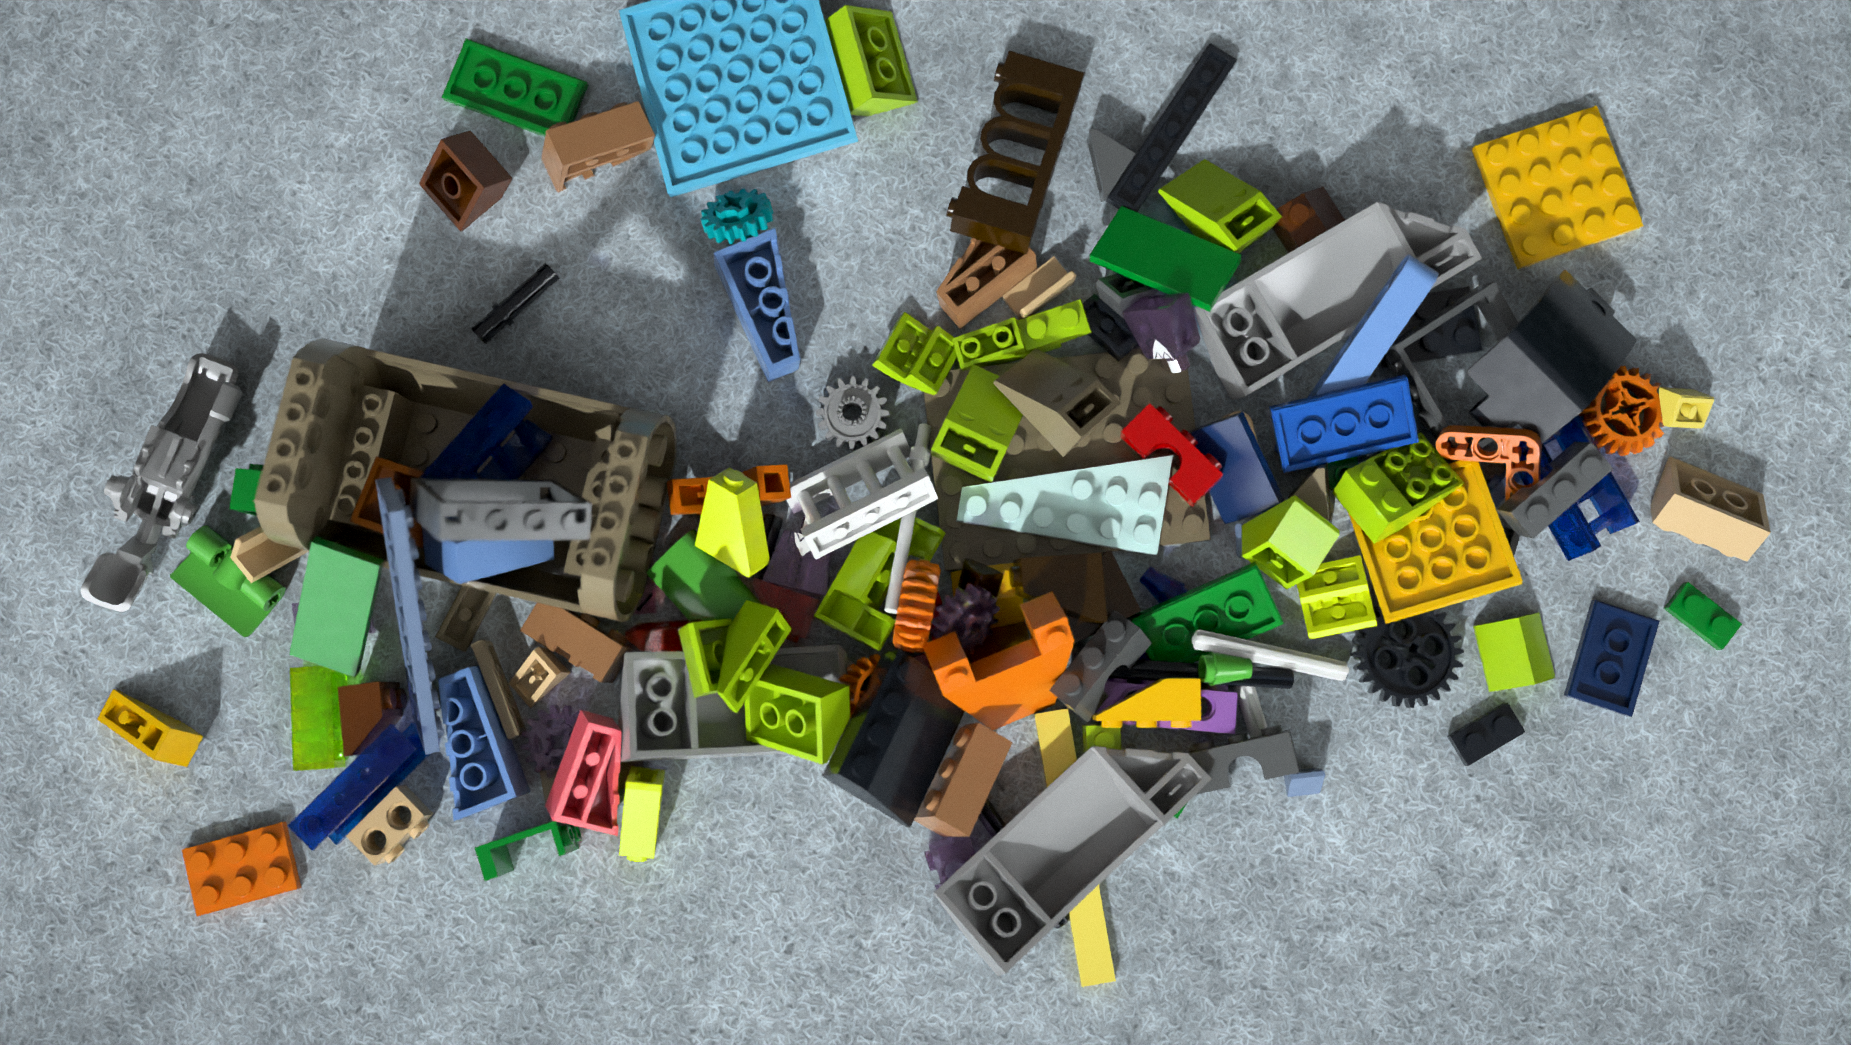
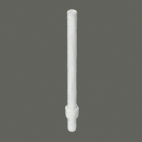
[884,424,931,614]

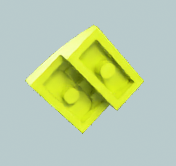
[1297,555,1377,640]

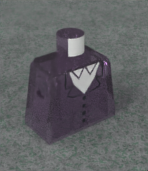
[1122,293,1200,373]
[763,515,831,597]

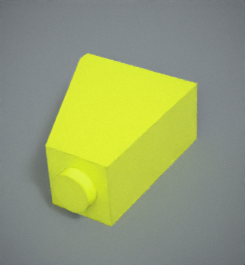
[695,467,770,578]
[619,766,665,862]

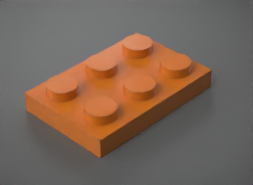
[182,821,301,917]

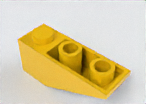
[1093,679,1201,728]

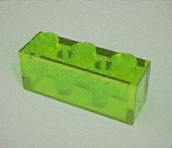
[290,666,349,771]

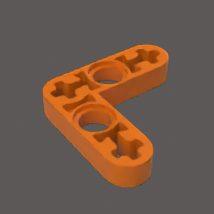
[1436,425,1542,502]

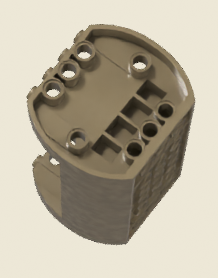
[254,338,677,622]

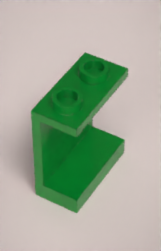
[474,821,582,881]

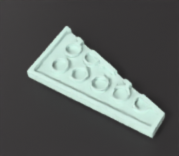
[956,455,1173,555]

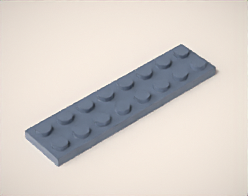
[376,477,444,755]

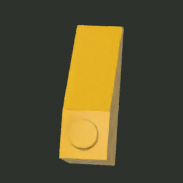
[97,689,203,767]

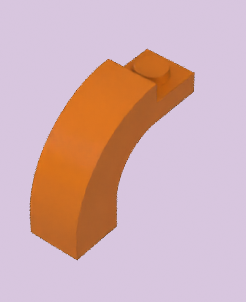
[667,465,791,515]

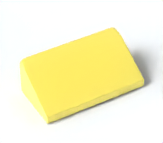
[1659,387,1714,428]

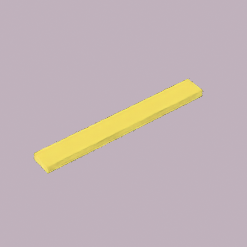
[1034,708,1116,987]

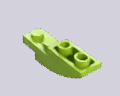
[952,299,1092,371]

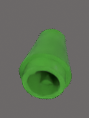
[1198,651,1252,686]

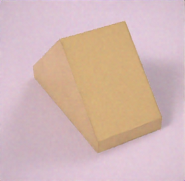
[509,647,570,708]

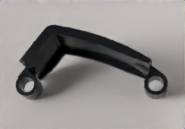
[1467,270,1636,443]

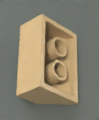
[1650,456,1771,561]

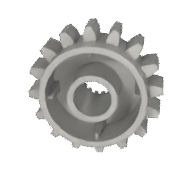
[816,376,889,451]

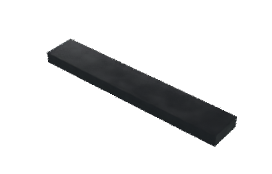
[1106,43,1237,212]

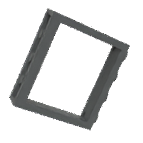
[1385,282,1518,461]
[410,478,592,541]

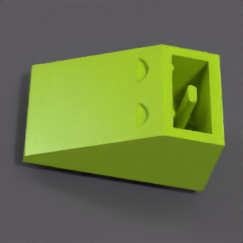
[1158,159,1282,254]
[931,364,1023,483]
[1332,432,1464,544]

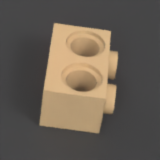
[346,785,434,866]

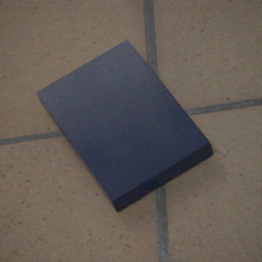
[1187,411,1285,524]
[1564,600,1660,717]

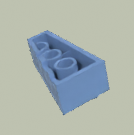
[714,228,800,382]
[438,666,530,821]

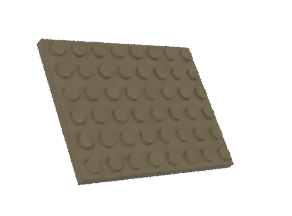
[924,344,1211,571]

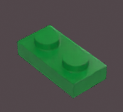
[1663,582,1742,650]

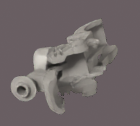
[81,353,243,612]

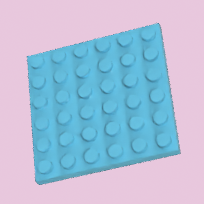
[619,0,858,197]

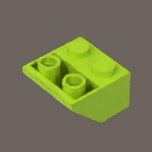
[1242,495,1340,590]

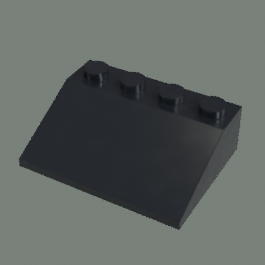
[822,649,965,828]

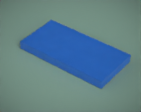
[1269,375,1419,473]

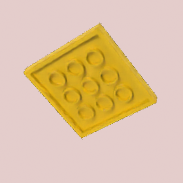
[1471,105,1644,270]
[1347,460,1523,624]

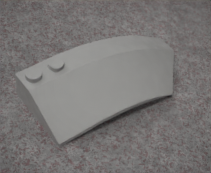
[1193,202,1482,401]
[618,644,871,762]
[933,746,1212,976]

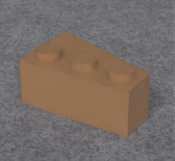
[541,101,655,193]
[936,238,1037,329]
[520,603,634,683]
[914,722,1013,837]

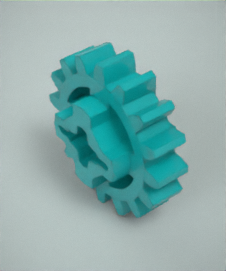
[700,188,774,244]

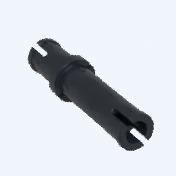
[470,263,560,344]

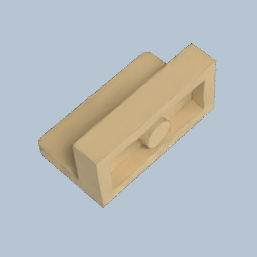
[1002,256,1077,320]
[230,526,308,583]

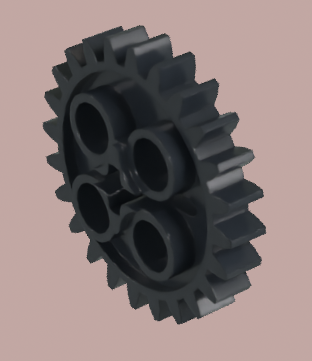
[1350,605,1464,708]

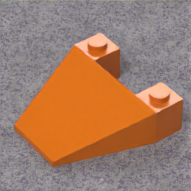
[922,591,1074,730]

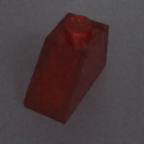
[752,578,820,643]
[625,619,701,652]

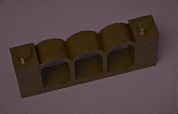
[946,51,1084,254]

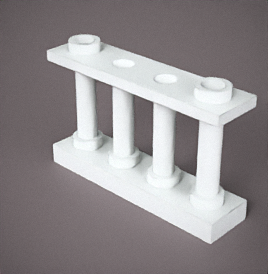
[787,428,938,560]

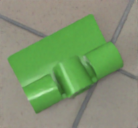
[170,525,286,637]
[647,529,762,623]

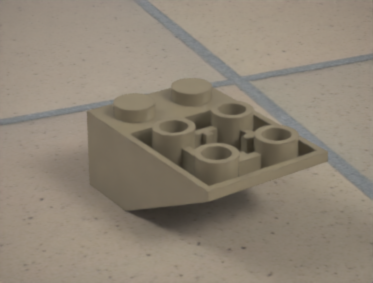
[993,349,1121,457]

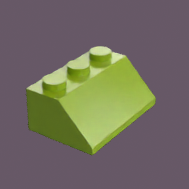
[825,5,918,116]
[745,664,850,765]

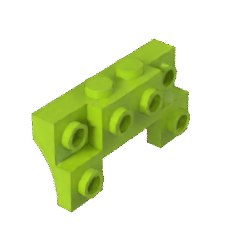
[814,517,946,651]

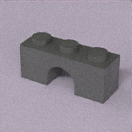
[1496,441,1614,538]
[1050,610,1151,722]
[1188,725,1300,794]

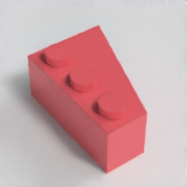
[545,710,622,836]

